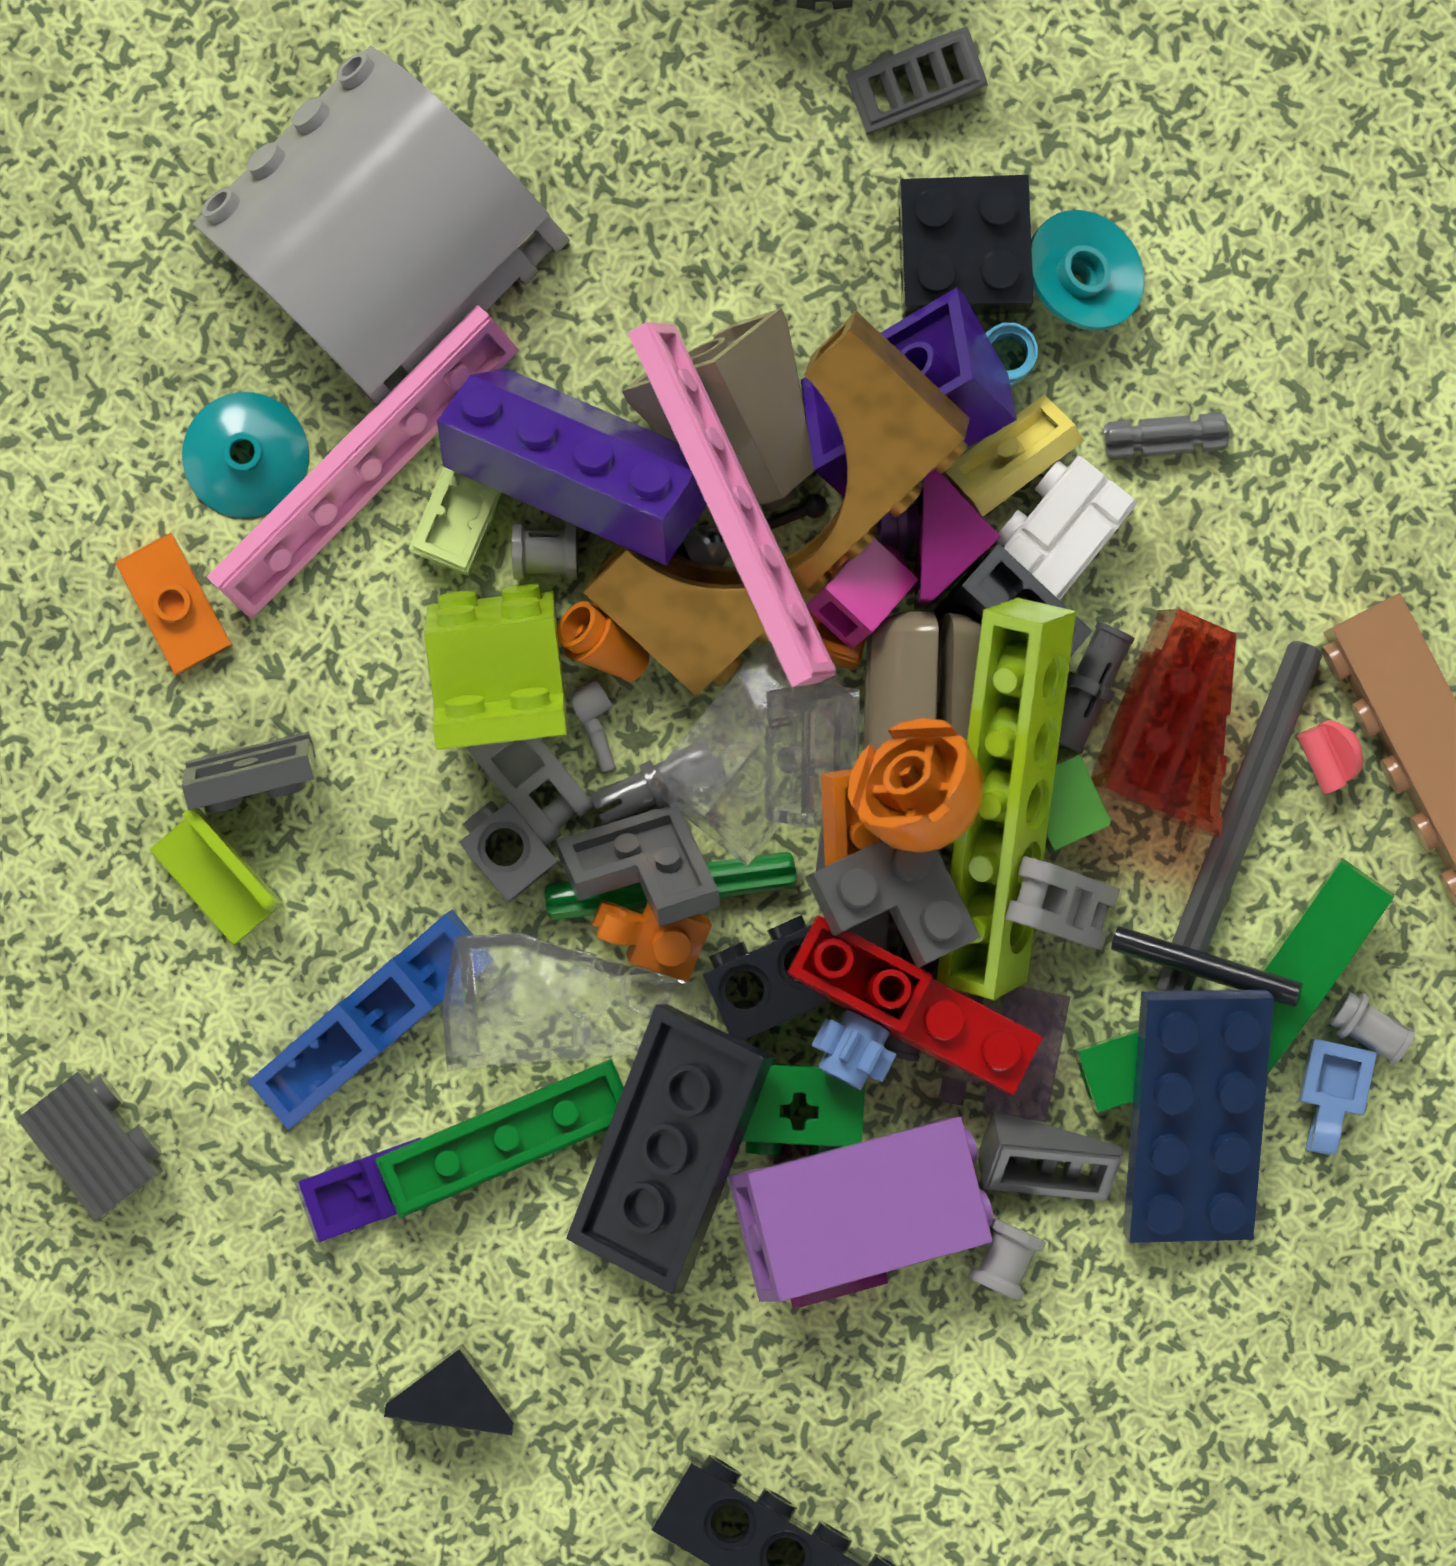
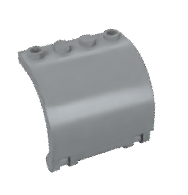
[193,45,570,406]

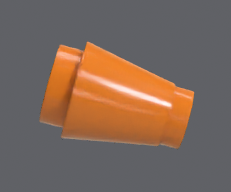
[557,601,650,682]

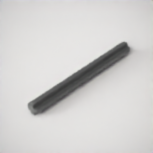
[1155,641,1322,991]

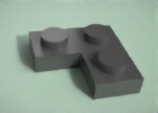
[556,802,721,927]
[805,840,980,968]

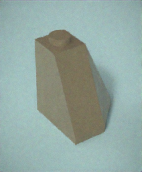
[622,308,814,512]

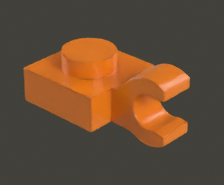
[592,900,712,982]

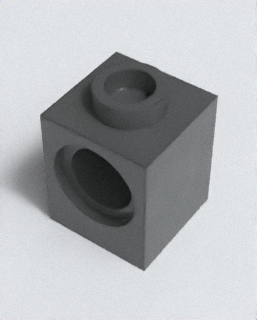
[459,801,559,902]

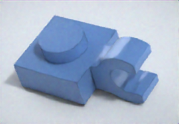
[1297,1038,1377,1155]

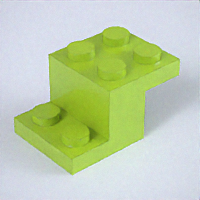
[424,583,567,750]

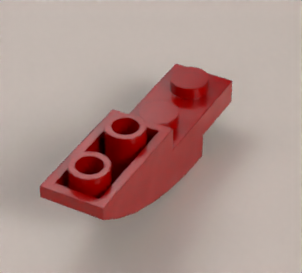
[787,915,1043,1095]

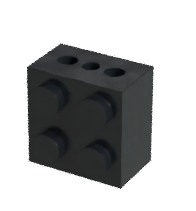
[897,175,1033,317]

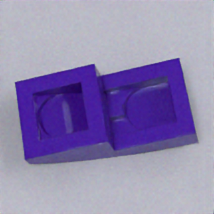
[295,1137,422,1243]

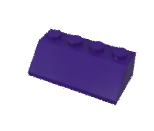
[437,369,707,565]

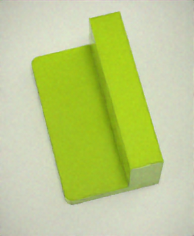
[149,808,283,945]

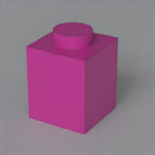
[806,538,919,649]

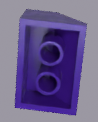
[801,288,1017,498]

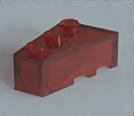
[1091,608,1236,837]

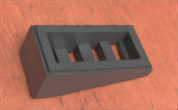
[845,26,988,135]
[978,1113,1123,1201]

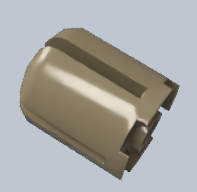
[863,611,982,751]

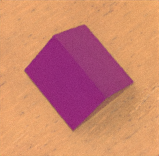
[914,469,1001,610]

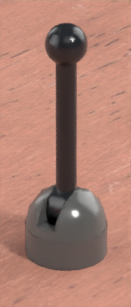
[679,493,828,566]

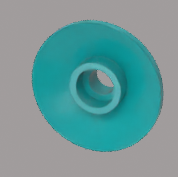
[1031,210,1145,331]
[182,392,309,518]

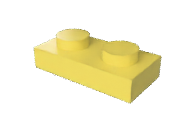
[944,394,1084,517]

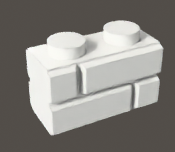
[997,455,1138,600]

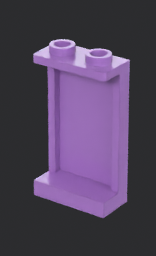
[728,1116,993,1302]

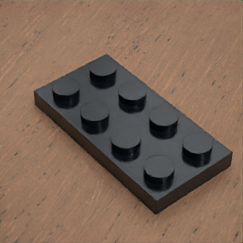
[566,1004,775,1294]

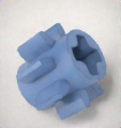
[811,1010,897,1090]

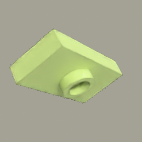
[408,467,504,576]

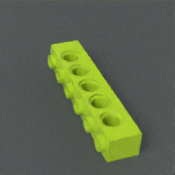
[937,598,1076,1000]

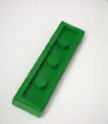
[374,1059,624,1218]

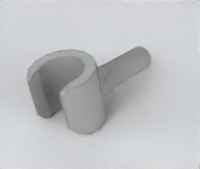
[571,679,616,772]

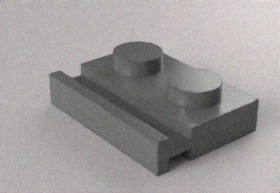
[182,731,316,813]

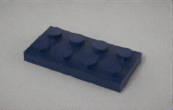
[1123,990,1274,1243]

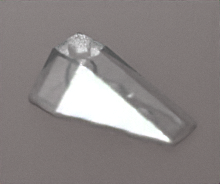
[648,640,842,867]
[442,933,711,1072]

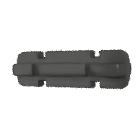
[1103,413,1229,460]

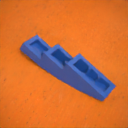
[248,910,493,1130]

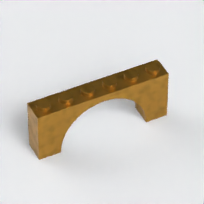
[584,310,970,696]

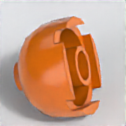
[848,718,984,853]

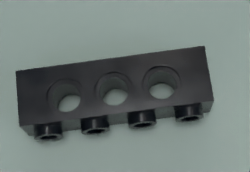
[651,1454,897,1566]

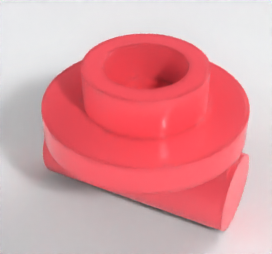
[1297,720,1363,794]

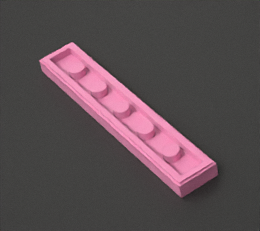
[207,305,519,619]
[628,322,836,687]

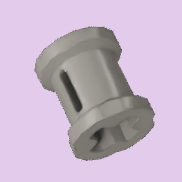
[512,523,579,580]
[968,1218,1047,1301]

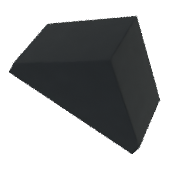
[384,1344,517,1435]

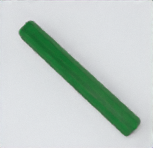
[544,852,797,920]

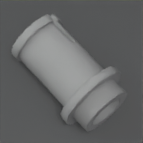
[1328,991,1415,1065]

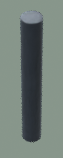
[1111,926,1303,1008]

